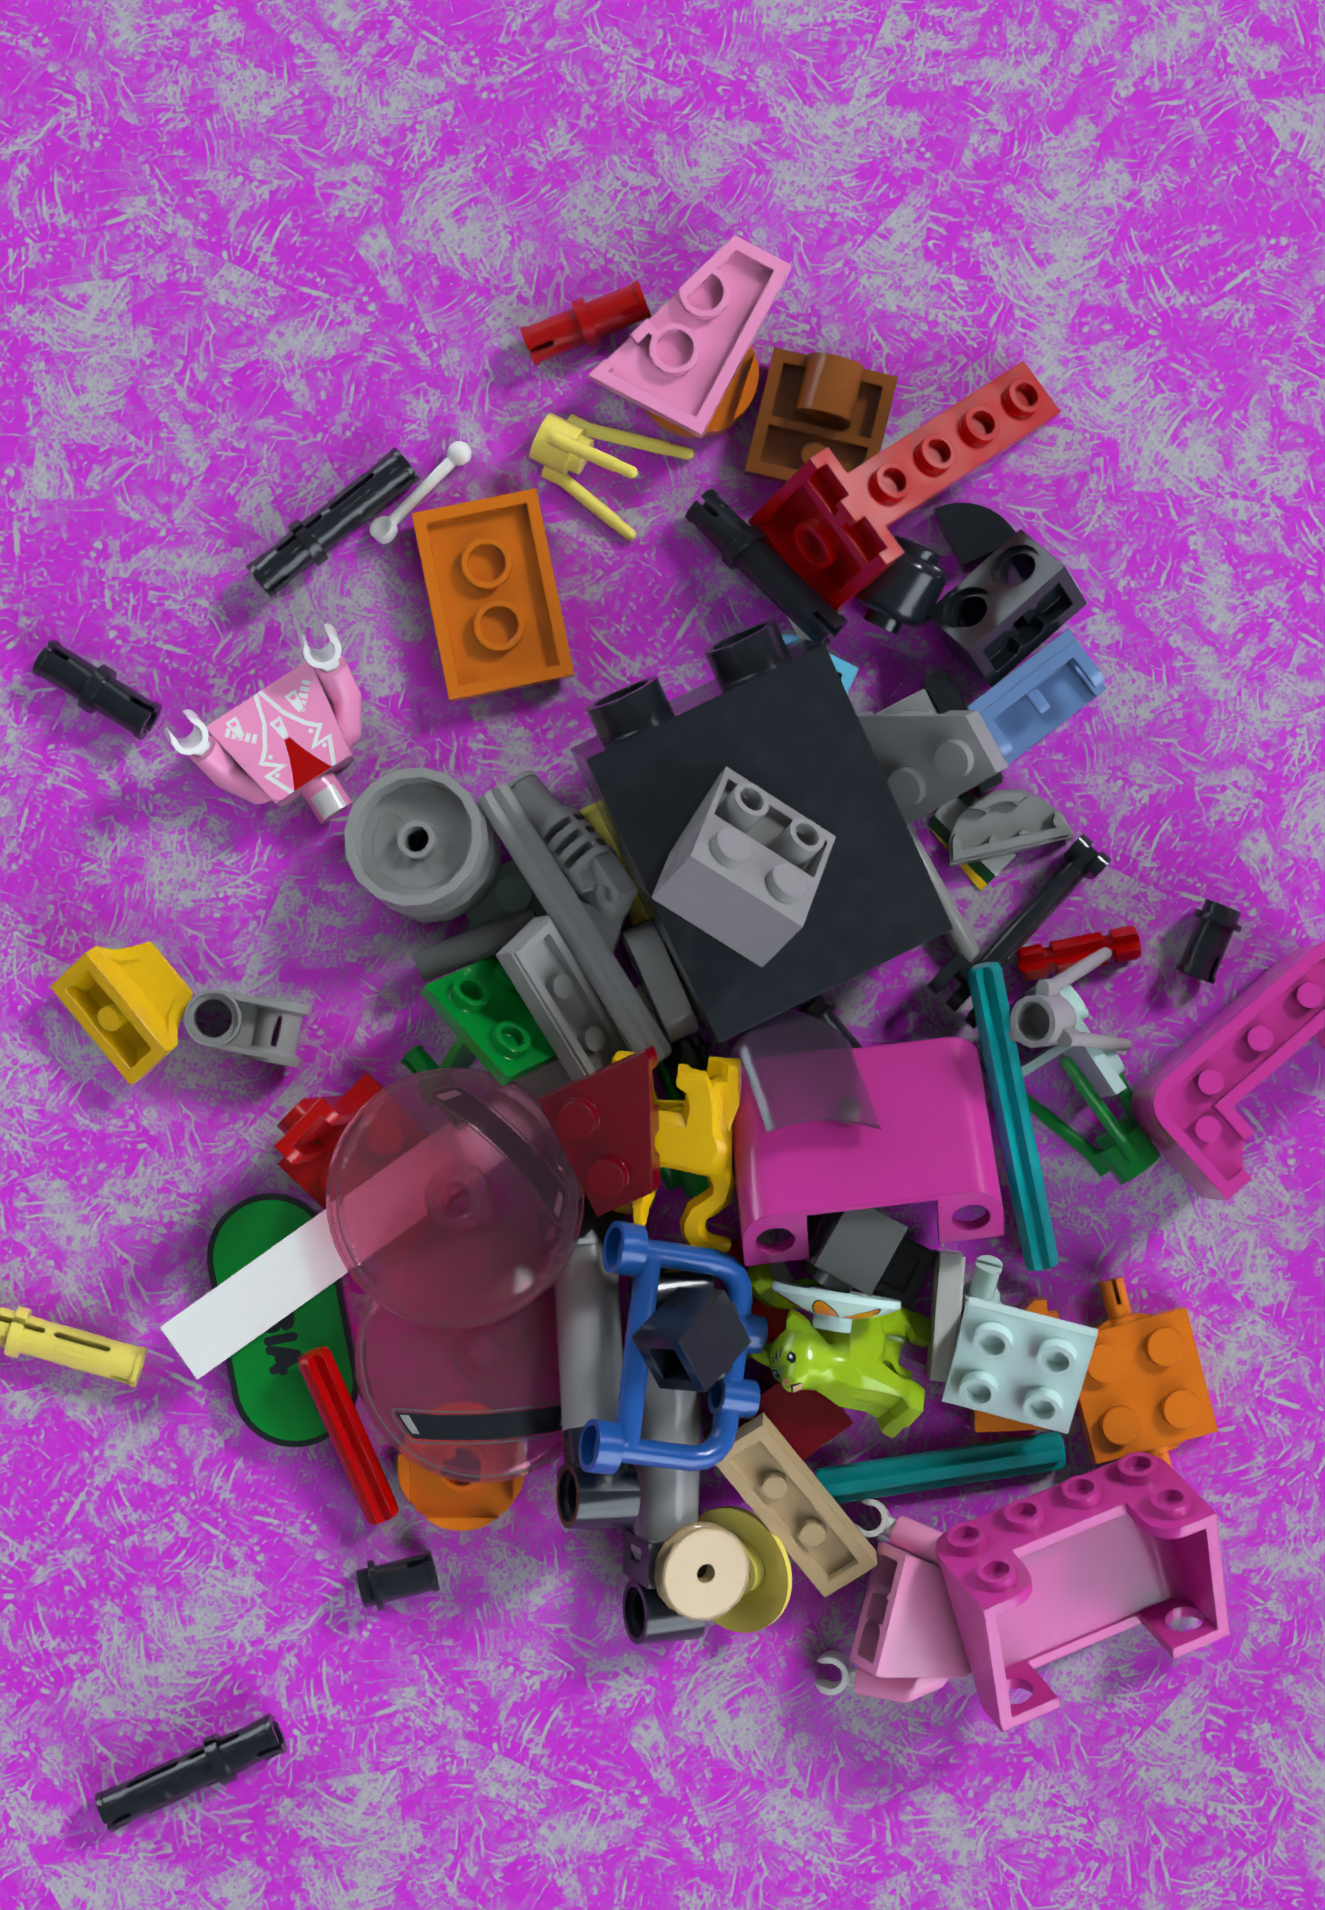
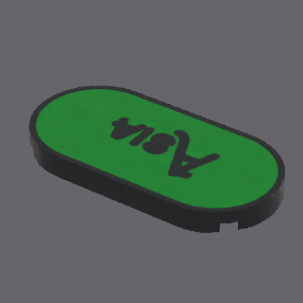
[207,1193,361,1447]

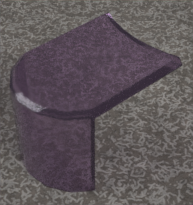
[728,1010,882,1132]

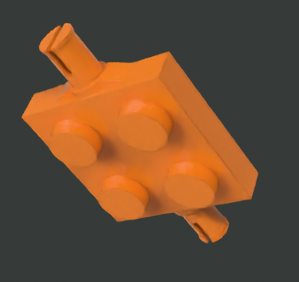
[1077,1276,1218,1467]

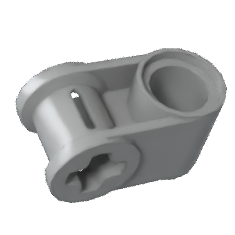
[184,990,312,1068]

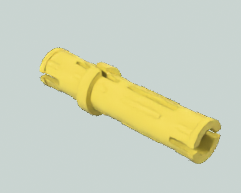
[0,1306,147,1388]

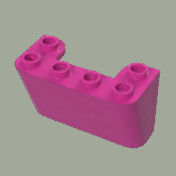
[732,1037,1004,1266]
[935,1452,1230,1732]

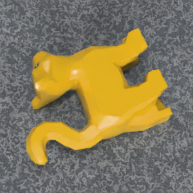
[612,1051,741,1253]

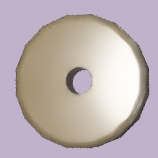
[654,1522,750,1621]

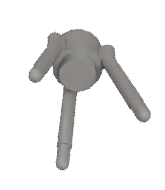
[1008,947,1132,1051]

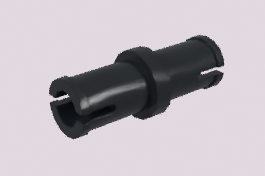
[32,639,162,740]

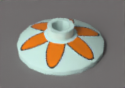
[772,1281,901,1333]

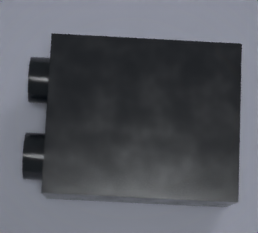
[570,620,953,1043]

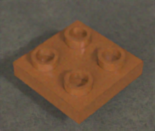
[744,347,898,484]

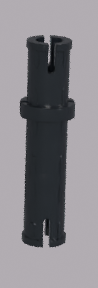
[246,447,420,598]
[685,488,848,646]
[95,1713,287,1832]

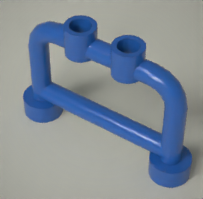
[578,1221,768,1475]

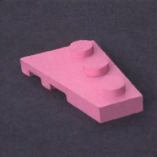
[588,235,792,439]

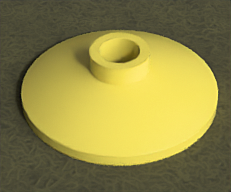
[699,1506,792,1633]

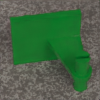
[400,954,558,1128]

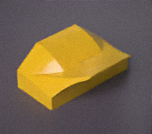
[50,942,193,1086]

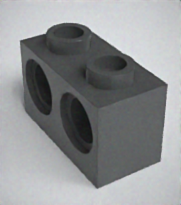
[801,1208,908,1296]

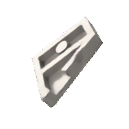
[856,710,1009,825]

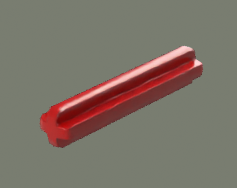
[298,1346,399,1525]

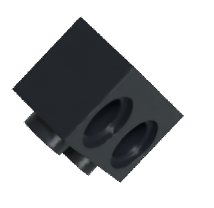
[927,529,1087,688]

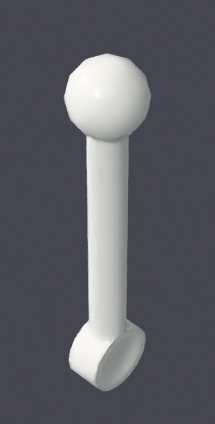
[370,441,472,544]

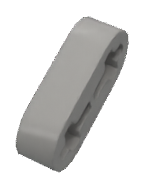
[620,919,698,1044]

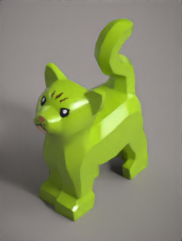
[747,1263,931,1439]

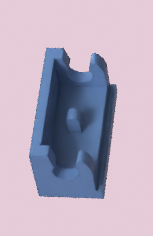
[967,629,1106,765]

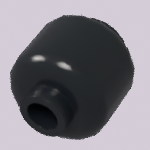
[855,534,947,634]

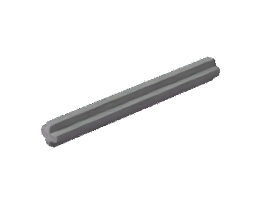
[479,784,672,1063]

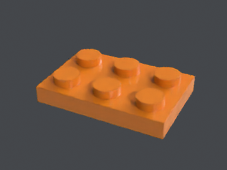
[411,488,575,702]

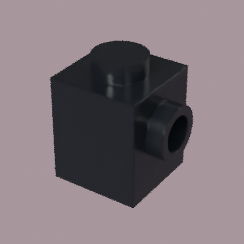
[632,1287,751,1392]

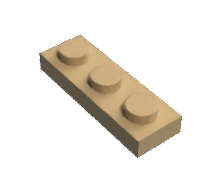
[716,1412,877,1598]

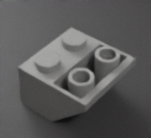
[651,766,836,968]

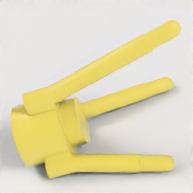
[529,412,694,541]

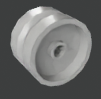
[344,767,501,923]

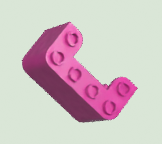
[1131,942,1325,1201]

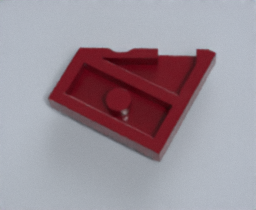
[538,1045,660,1217]

